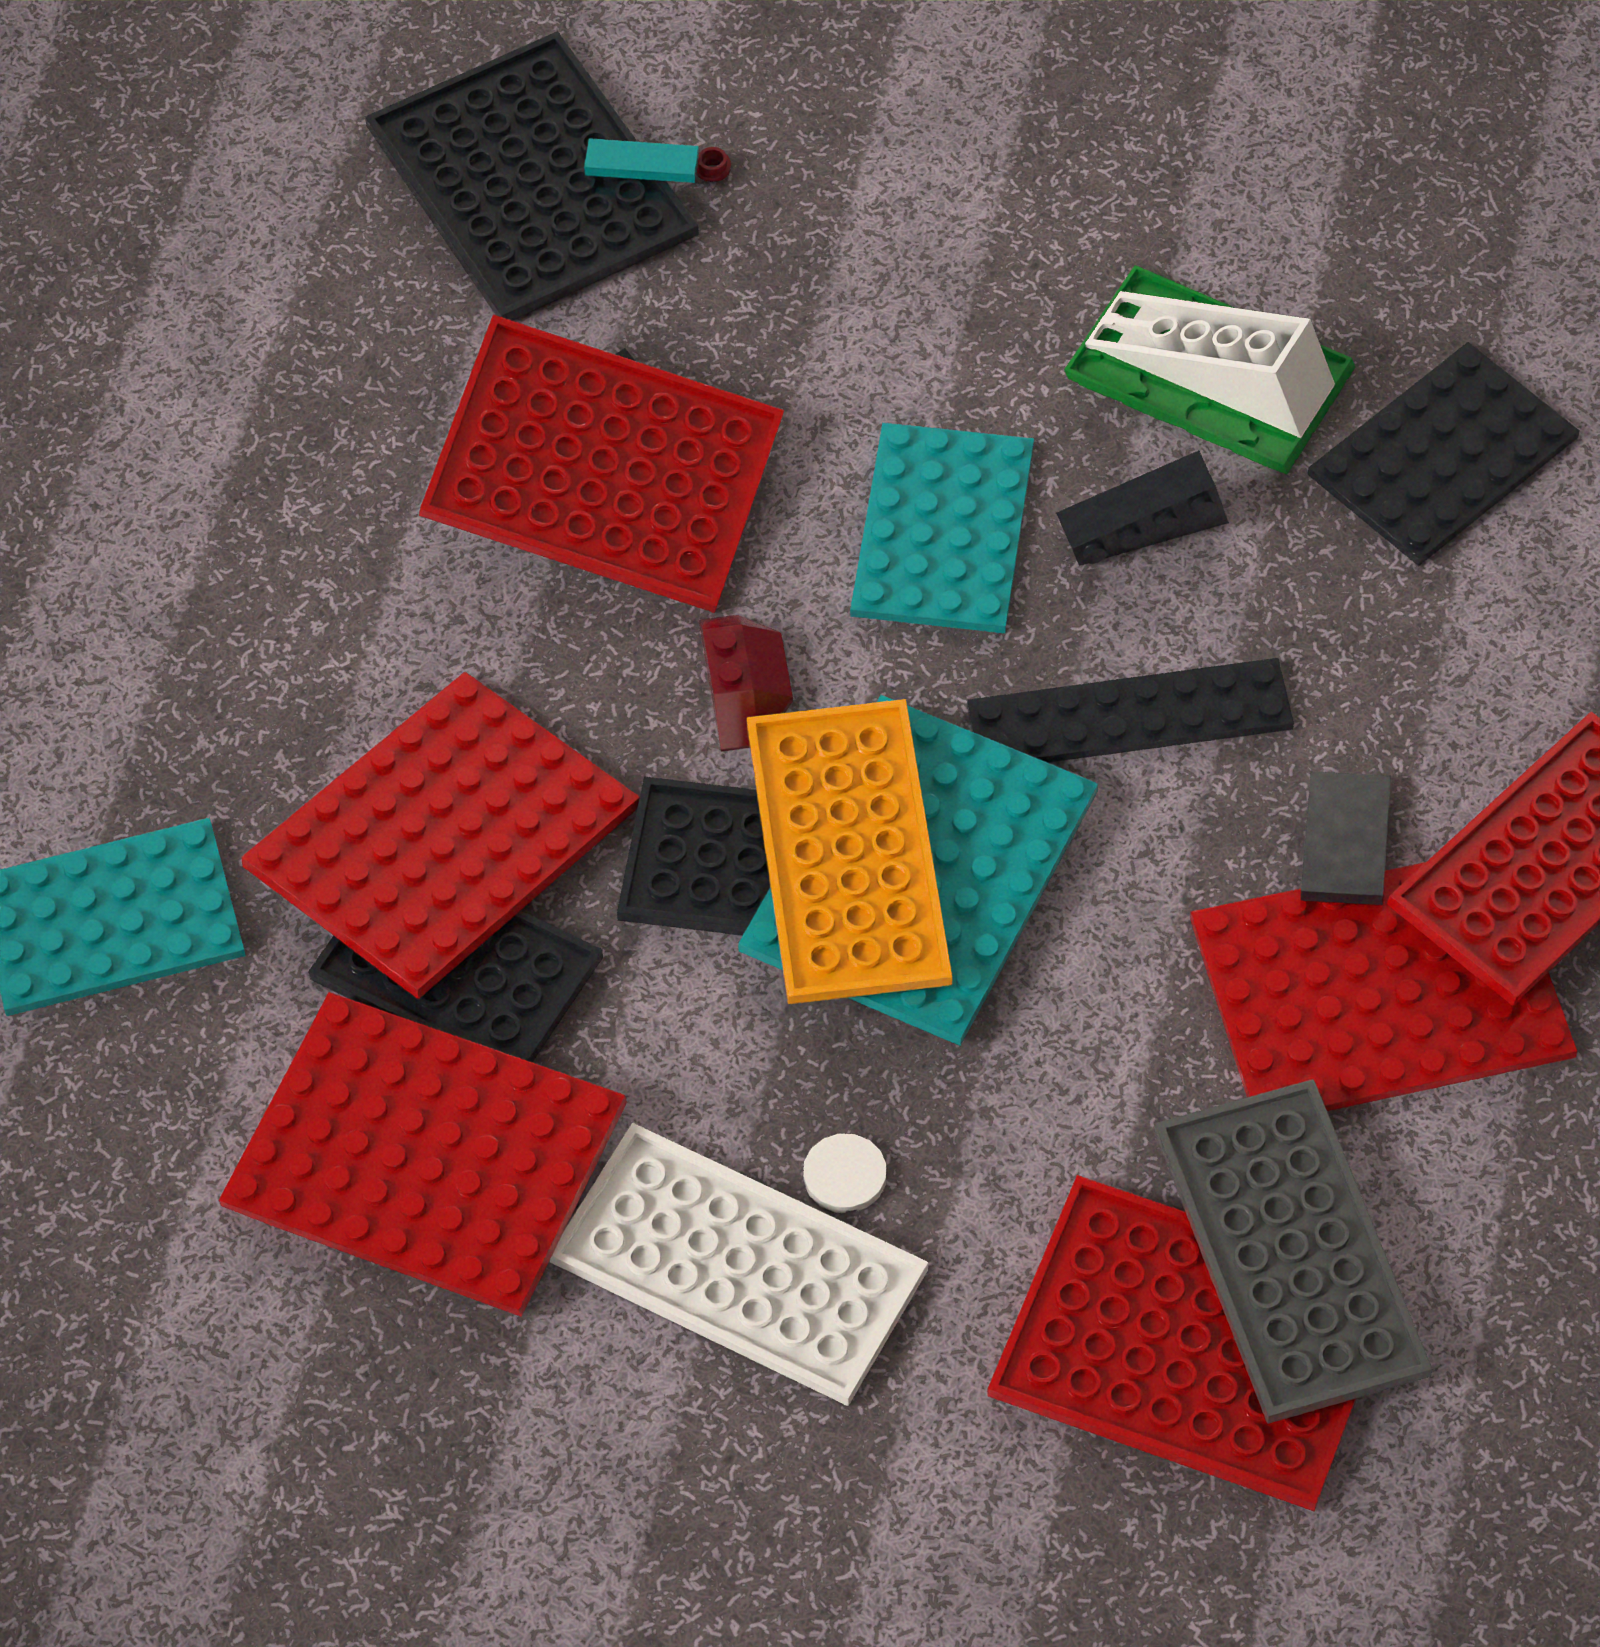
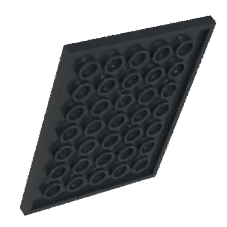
[365,31,699,320]

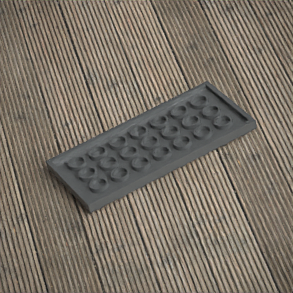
[1154,1079,1433,1424]

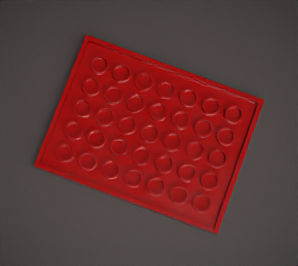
[419,314,784,613]
[242,672,640,999]
[1190,862,1577,1111]
[218,992,627,1317]
[987,1175,1357,1512]

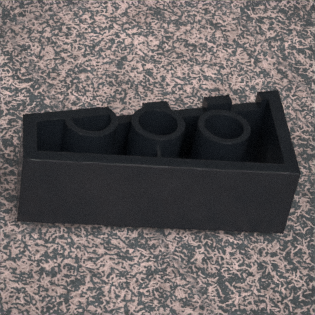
[1056,450,1229,566]

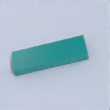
[584,139,699,183]

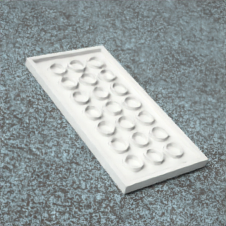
[550,1123,928,1406]

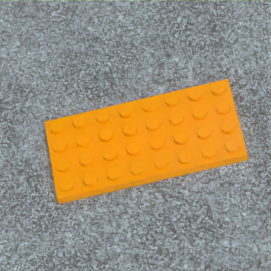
[747,699,952,1004]

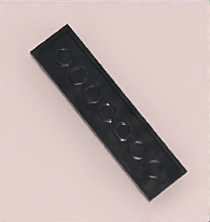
[967,658,1294,763]

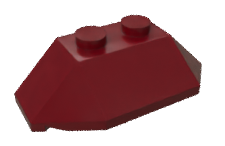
[699,615,793,752]

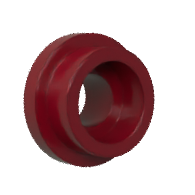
[696,147,731,182]

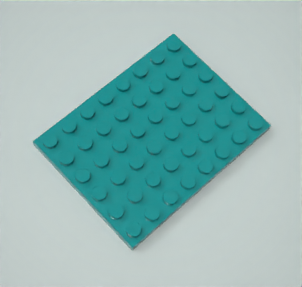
[738,695,1098,1046]

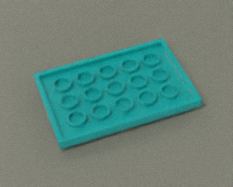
[850,422,1034,633]
[0,817,246,1016]

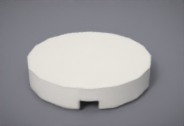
[803,1134,886,1213]

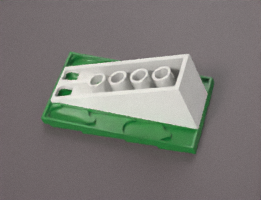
[1064,265,1356,474]

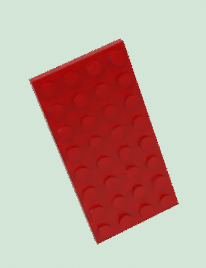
[1387,712,1600,1006]

